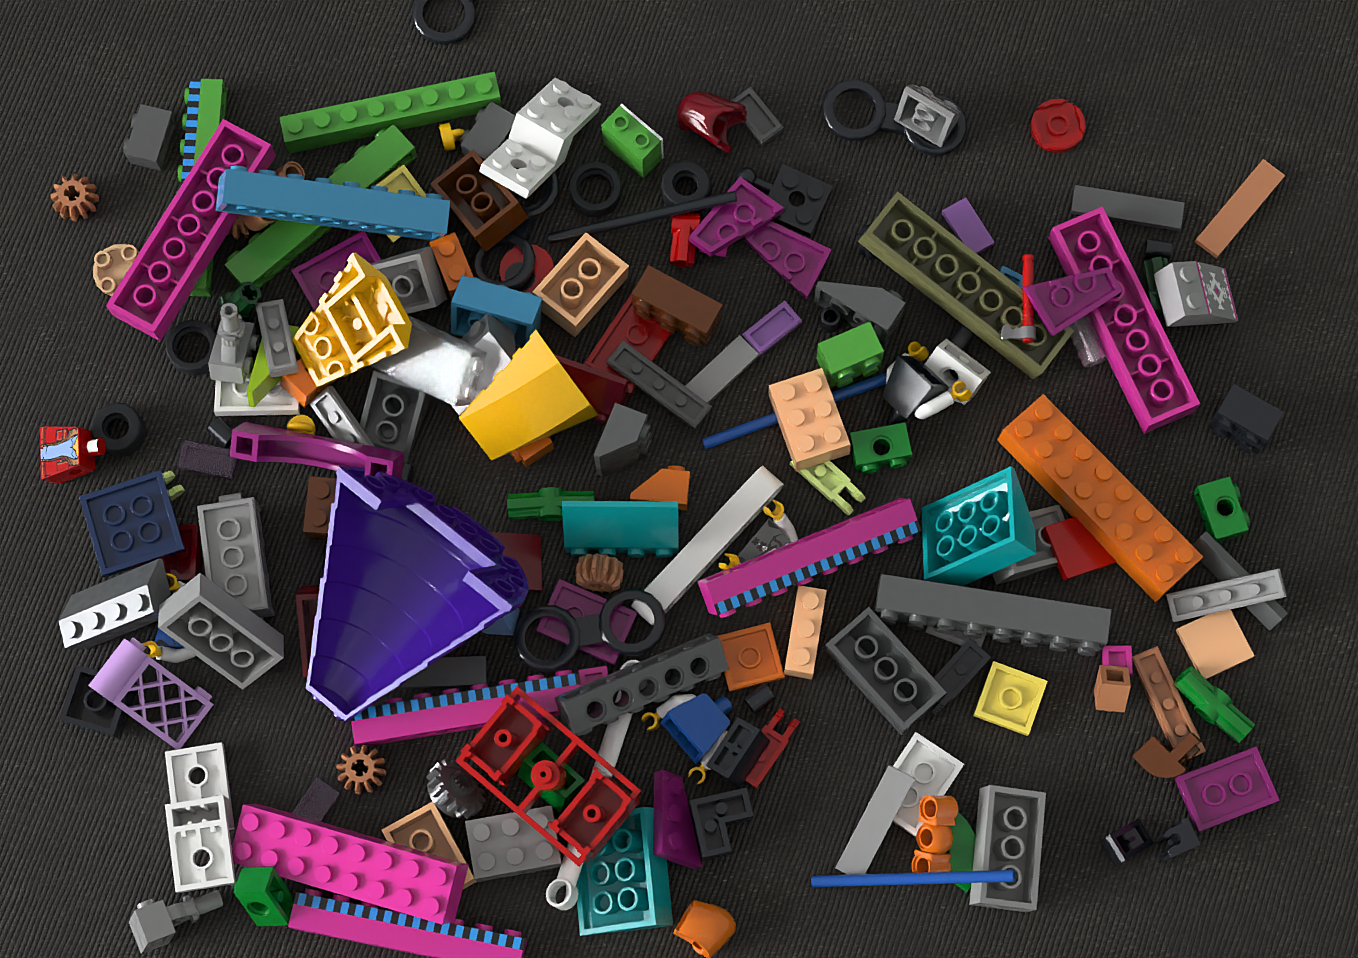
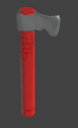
[1001,254,1036,343]

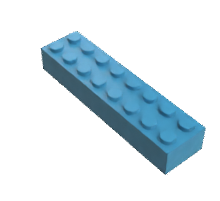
[216,166,450,241]

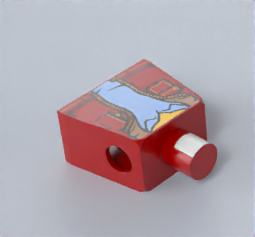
[40,426,106,484]

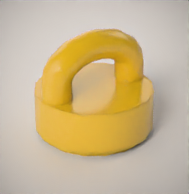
[439,123,465,151]
[287,415,316,435]

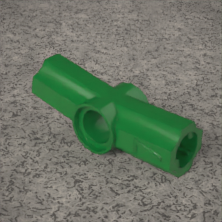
[507,487,594,521]
[1173,666,1255,744]

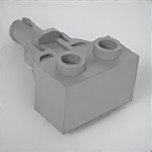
[208,303,260,384]
[129,890,223,954]

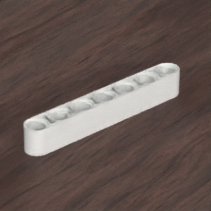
[631,466,784,626]

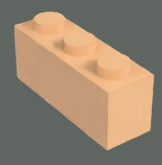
[784,586,827,679]

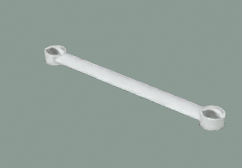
[546,660,647,910]

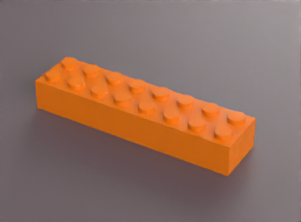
[997,394,1203,602]

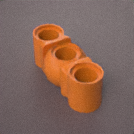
[912,795,958,873]

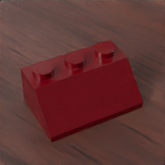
[554,354,629,425]

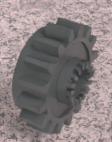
[426,759,486,819]

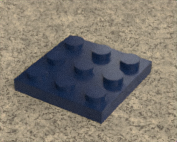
[79,470,186,578]

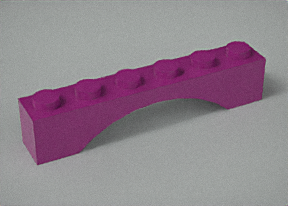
[230,422,404,479]

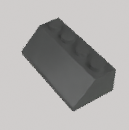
[59,559,171,649]
[825,607,947,735]

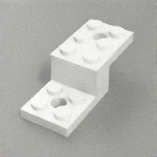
[479,78,601,199]
[165,742,236,893]

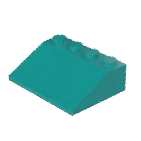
[922,466,1037,586]
[562,501,679,558]
[576,807,673,936]

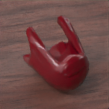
[677,92,747,154]

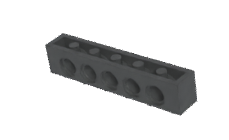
[554,633,729,736]

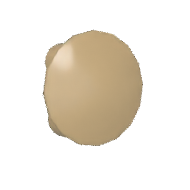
[93,244,139,296]

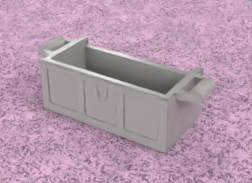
[197,493,275,620]

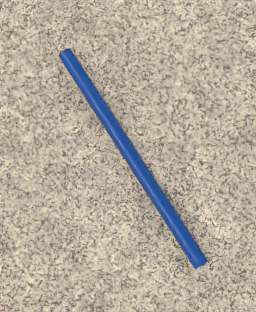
[702,373,886,449]
[811,870,1015,887]

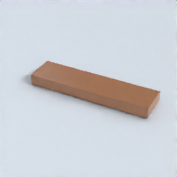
[1195,159,1285,259]
[1132,646,1206,762]

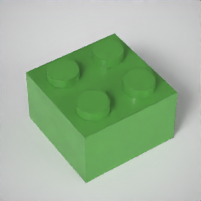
[816,322,884,388]

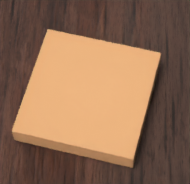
[1176,609,1254,679]

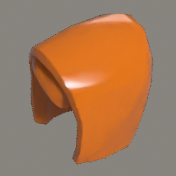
[673,899,736,958]

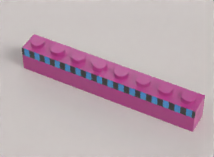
[697,498,921,618]
[351,670,581,748]
[288,889,527,958]

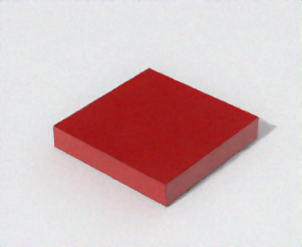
[1042,517,1116,581]

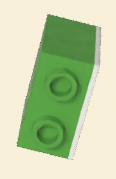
[601,104,664,179]

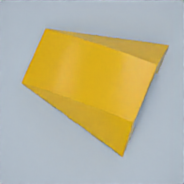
[292,253,412,387]
[459,330,598,461]

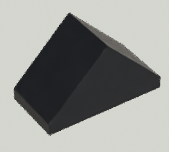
[1100,818,1154,866]

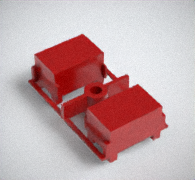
[456,686,641,867]

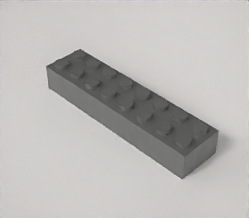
[874,574,1112,656]

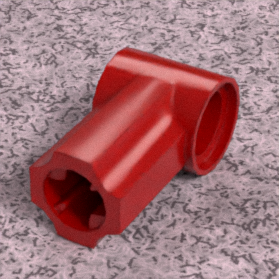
[670,212,701,268]

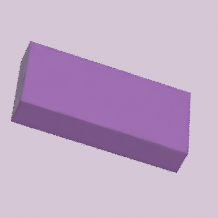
[942,197,995,254]
[742,300,802,357]

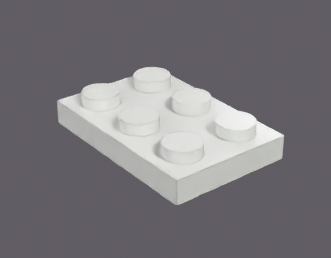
[868,732,964,837]

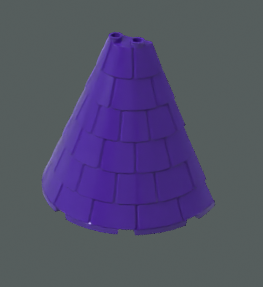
[306,466,529,721]

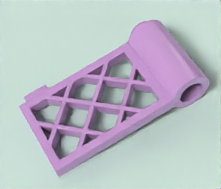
[88,637,214,750]

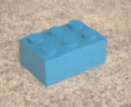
[451,276,542,347]

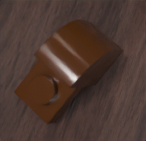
[1132,733,1202,778]

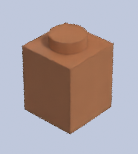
[1094,665,1131,712]

